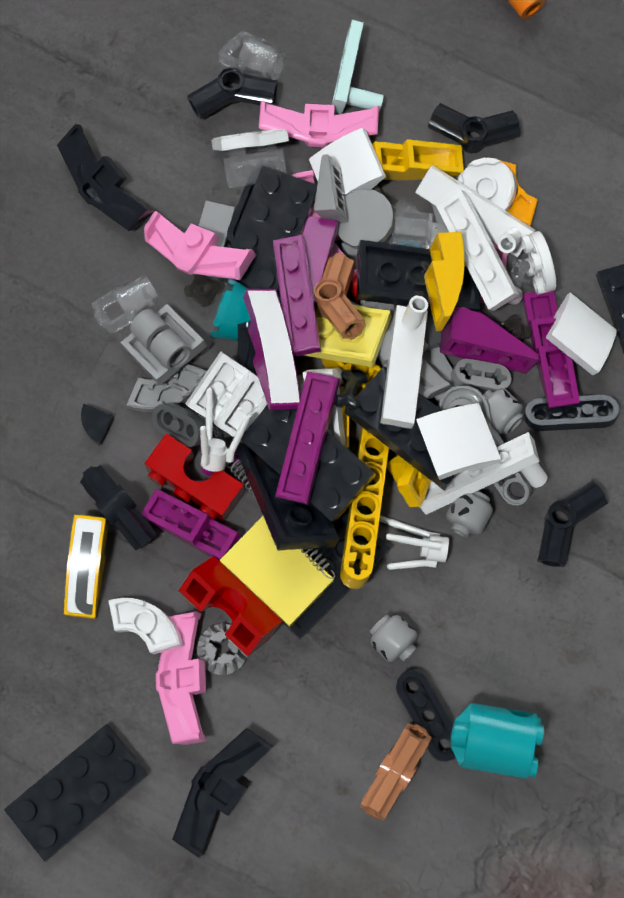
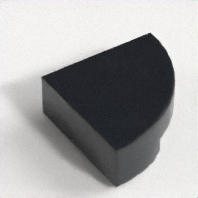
[81,404,113,445]

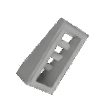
[314,154,347,223]

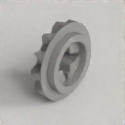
[197,623,247,675]

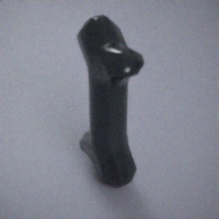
[334,370,368,411]

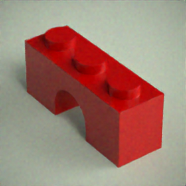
[144,433,245,522]
[178,556,282,656]

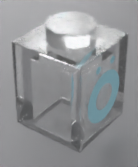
[391,209,437,249]

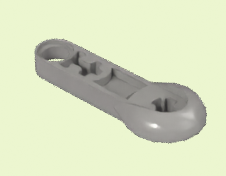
[438,386,533,506]

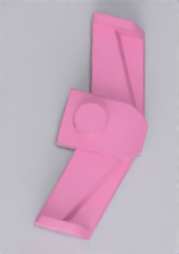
[259,100,379,148]
[144,211,256,280]
[155,611,206,745]

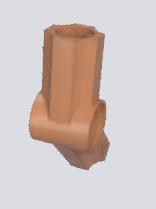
[314,253,366,340]
[359,723,432,821]

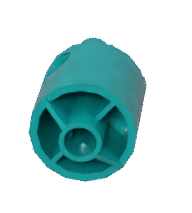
[450,702,544,779]

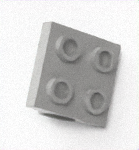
[120,304,207,385]

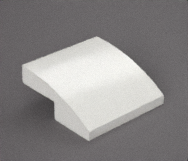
[309,128,386,196]
[545,293,617,375]
[185,351,267,442]
[416,403,502,480]

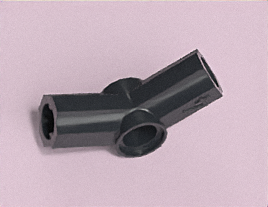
[187,67,278,119]
[428,103,521,154]
[80,465,157,551]
[537,481,608,567]

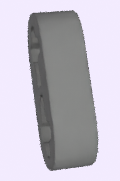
[451,359,512,394]

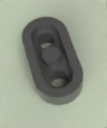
[152,403,206,447]

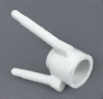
[200,388,251,472]
[379,516,449,570]

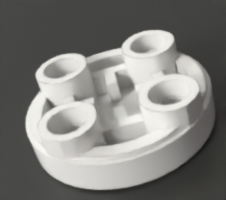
[521,231,556,295]

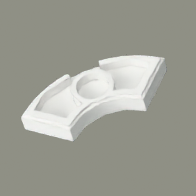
[211,129,289,151]
[108,598,184,654]

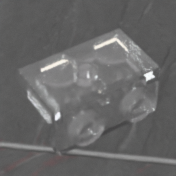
[222,144,287,188]

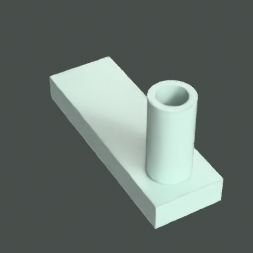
[332,20,384,114]

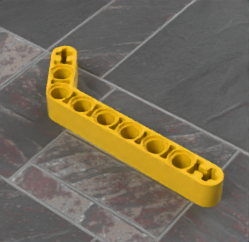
[321,358,389,589]

